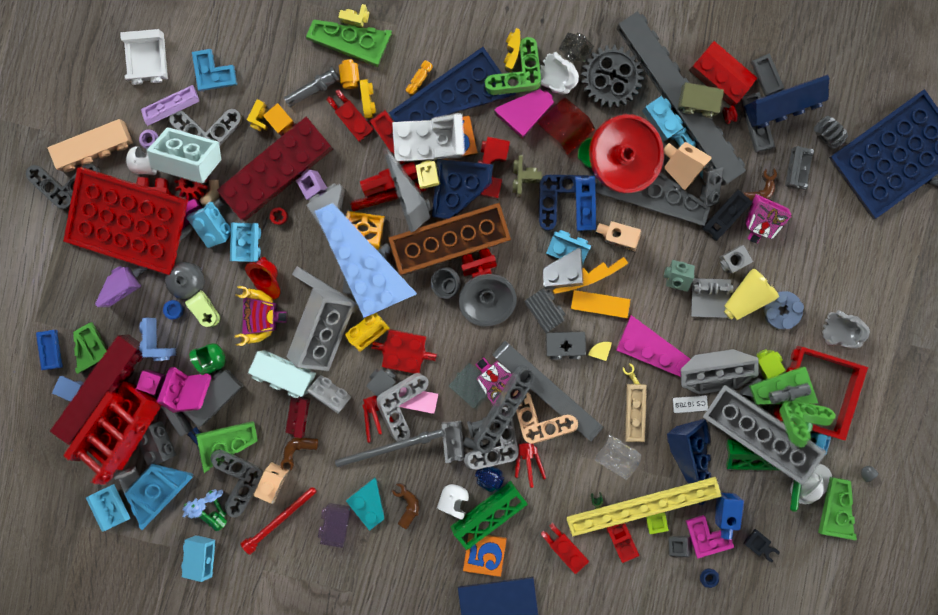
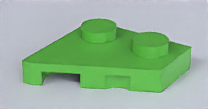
[73,322,108,374]

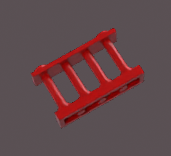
[63,391,150,485]

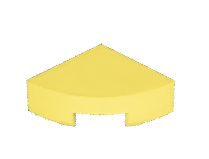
[588,342,612,361]

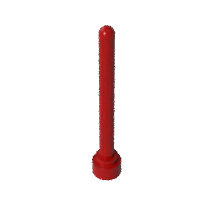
[240,487,316,555]

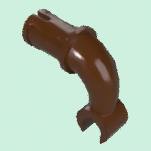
[743,168,777,201]
[280,437,318,471]
[392,483,419,529]

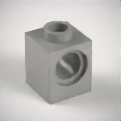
[720,245,753,273]

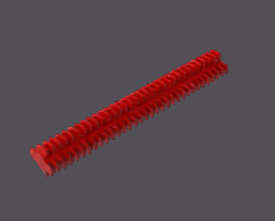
[350,182,426,211]

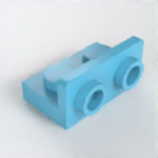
[546,230,591,266]

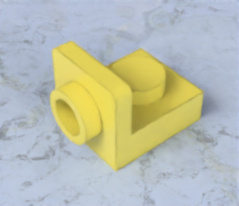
[338,4,369,28]
[416,160,440,189]

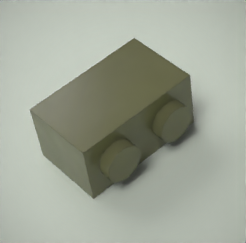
[677,82,724,118]

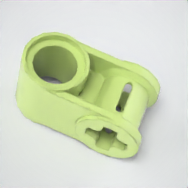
[185,290,220,327]

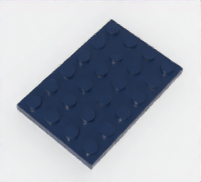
[829,89,938,219]

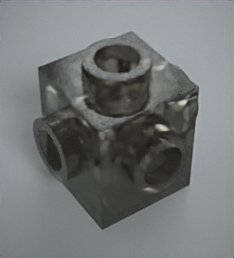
[559,32,594,63]

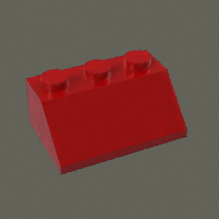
[689,41,757,106]

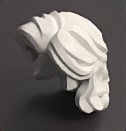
[540,52,579,95]

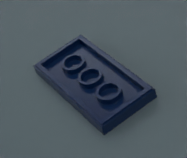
[458,577,538,615]

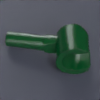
[591,492,603,509]

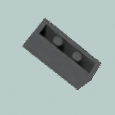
[183,370,244,427]

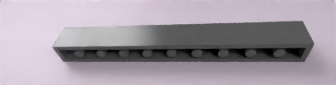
[616,11,746,186]

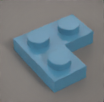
[192,49,237,91]

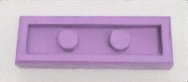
[141,85,199,126]

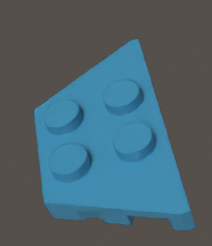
[125,464,193,530]

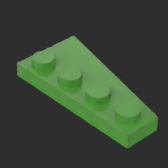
[306,20,392,67]

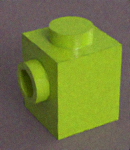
[756,349,786,379]

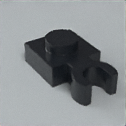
[743,529,780,562]

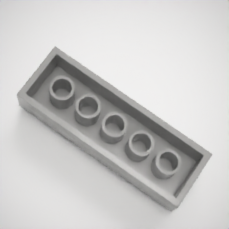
[703,385,827,486]

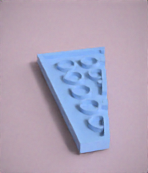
[315,203,417,318]

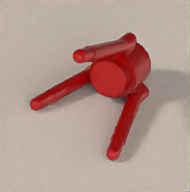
[362,395,394,443]
[515,443,546,488]

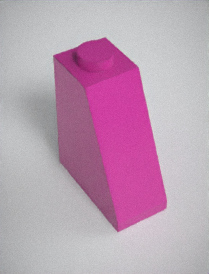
[494,89,554,138]

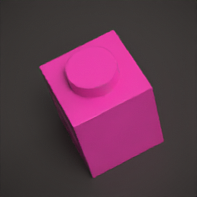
[136,369,166,395]

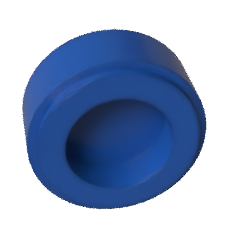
[163,300,184,319]

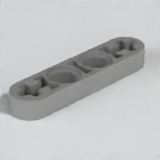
[292,266,359,313]

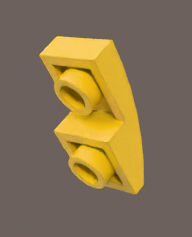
[503,28,520,73]

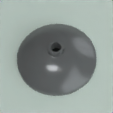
[459,274,517,326]

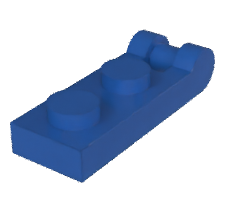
[575,176,596,231]

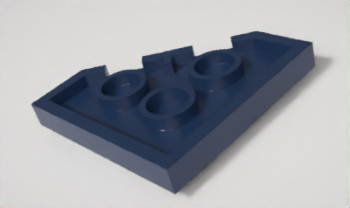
[432,159,493,219]

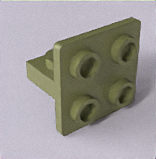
[512,155,542,198]

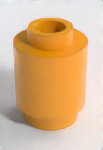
[339,60,360,89]

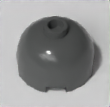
[165,261,205,300]

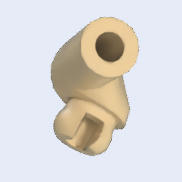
[200,180,220,206]

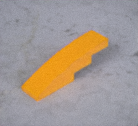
[552,257,628,294]

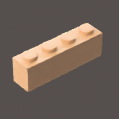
[47,119,133,172]

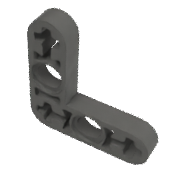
[26,164,100,209]
[210,450,263,517]

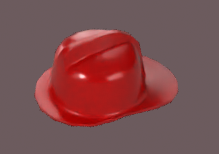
[245,257,281,300]

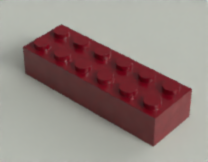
[217,116,333,221]
[49,334,144,445]

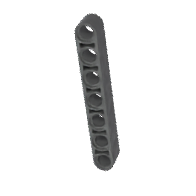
[492,340,604,441]

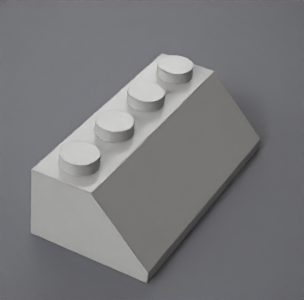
[286,288,356,371]

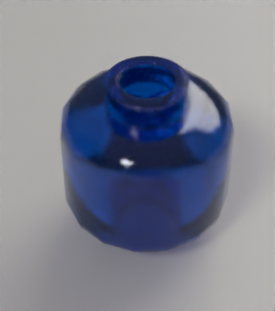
[475,466,505,492]

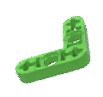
[485,37,541,95]
[780,400,836,447]

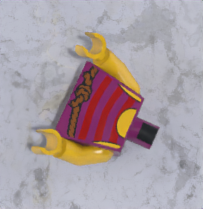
[234,286,288,346]

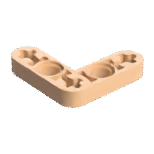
[513,390,578,444]

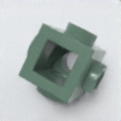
[663,260,695,292]

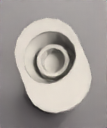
[790,464,832,504]

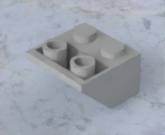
[307,184,346,226]

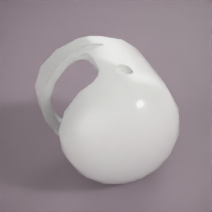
[126,146,158,175]
[437,484,469,520]

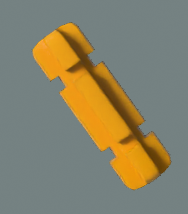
[406,60,433,96]

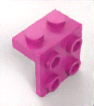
[157,367,211,412]

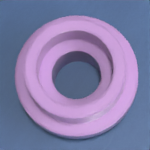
[139,130,159,149]

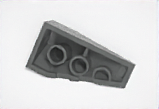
[383,148,432,233]

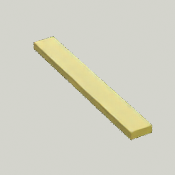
[567,477,722,537]

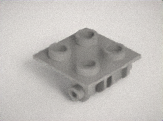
[691,278,733,318]
[307,375,351,413]

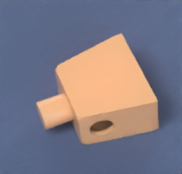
[664,142,712,190]

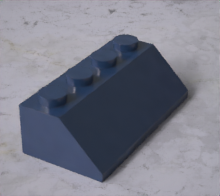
[744,75,829,129]

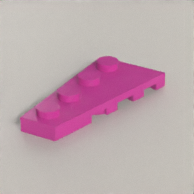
[616,315,691,377]

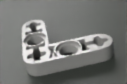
[169,109,243,146]
[376,373,429,442]
[464,406,518,470]

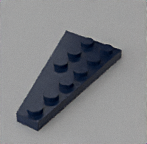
[389,47,516,122]

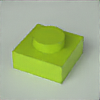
[646,512,669,534]

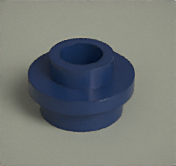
[700,568,719,588]

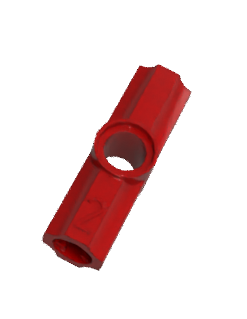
[359,161,418,197]

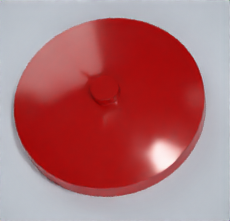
[589,114,664,193]

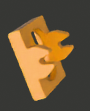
[346,211,385,249]

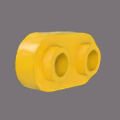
[360,79,376,119]

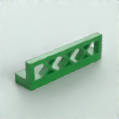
[726,440,780,470]
[450,481,528,550]

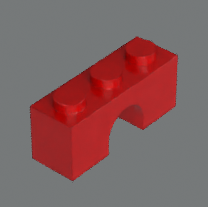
[478,136,510,200]

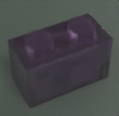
[318,503,351,548]

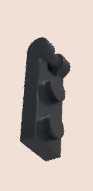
[701,189,753,241]

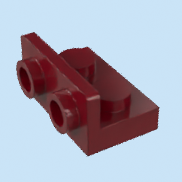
[285,396,310,438]

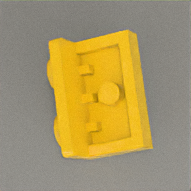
[345,312,390,352]

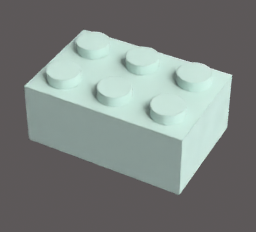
[147,127,222,183]
[248,350,316,398]

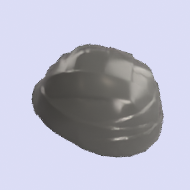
[431,267,461,299]

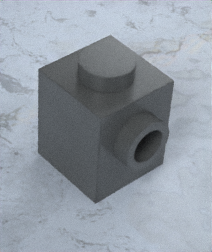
[366,368,397,397]

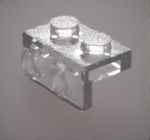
[595,435,641,480]

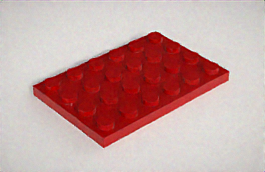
[63,167,188,275]

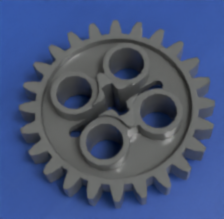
[581,45,644,108]

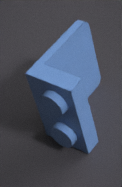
[139,318,176,361]

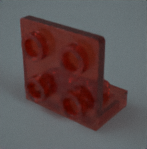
[538,97,595,155]

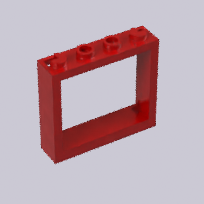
[774,346,868,441]

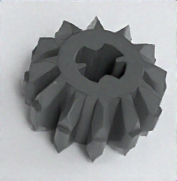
[814,116,848,149]

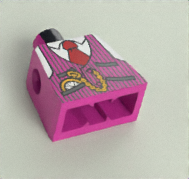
[745,194,792,243]
[475,357,512,405]

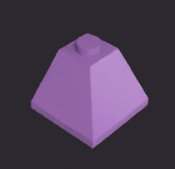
[95,266,141,307]

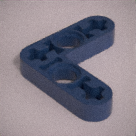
[539,174,596,231]

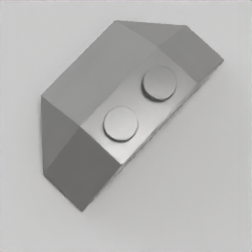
[681,349,759,394]

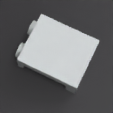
[120,29,168,85]

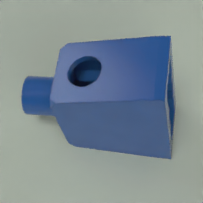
[715,492,744,540]

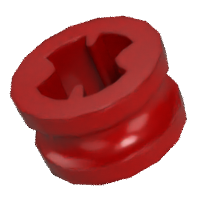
[723,105,738,124]
[270,207,288,225]

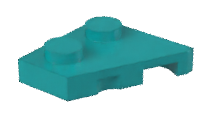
[346,477,385,531]

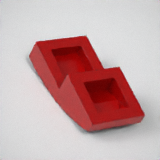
[607,523,640,563]

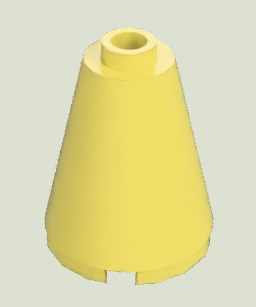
[724,269,779,320]

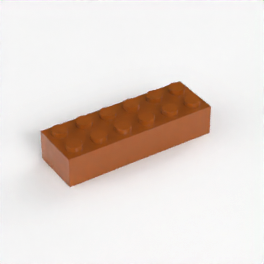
[388,203,511,275]

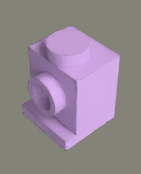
[296,169,328,200]

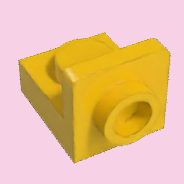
[247,99,268,131]

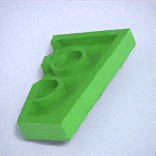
[749,366,818,404]
[196,421,258,473]
[818,477,857,540]

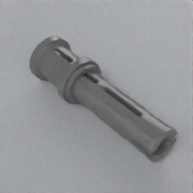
[284,67,340,108]

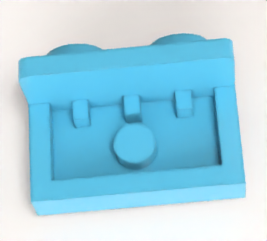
[186,201,231,248]
[230,223,261,262]
[86,484,131,532]

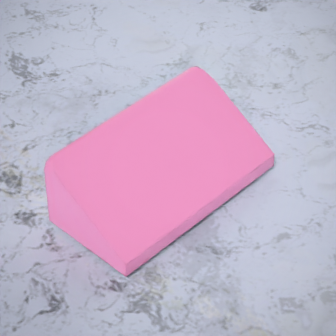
[399,387,438,414]

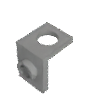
[114,466,139,494]

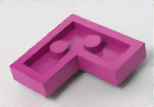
[685,515,734,558]

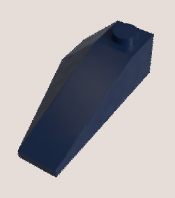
[667,419,711,505]

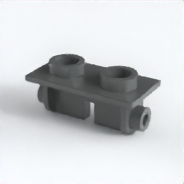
[700,165,723,208]

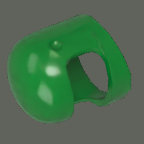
[189,343,226,375]

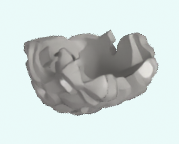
[822,310,870,349]

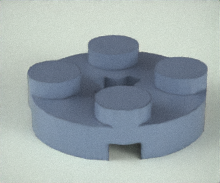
[763,291,804,329]

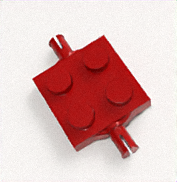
[372,329,437,373]

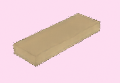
[625,384,647,442]

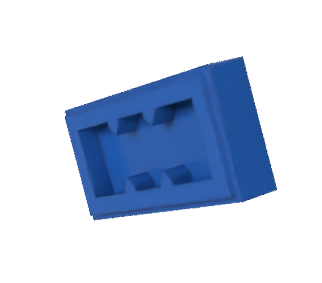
[36,330,63,370]

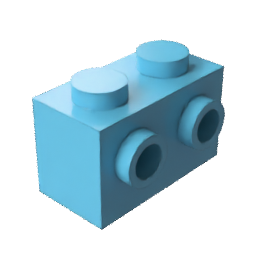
[642,96,683,142]
[181,535,215,582]

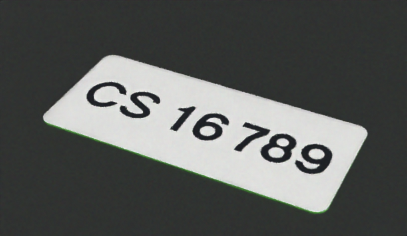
[673,395,708,413]

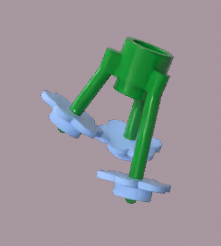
[182,489,227,532]

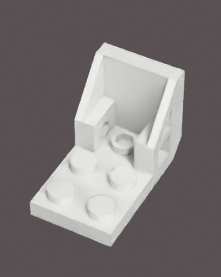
[392,114,464,162]

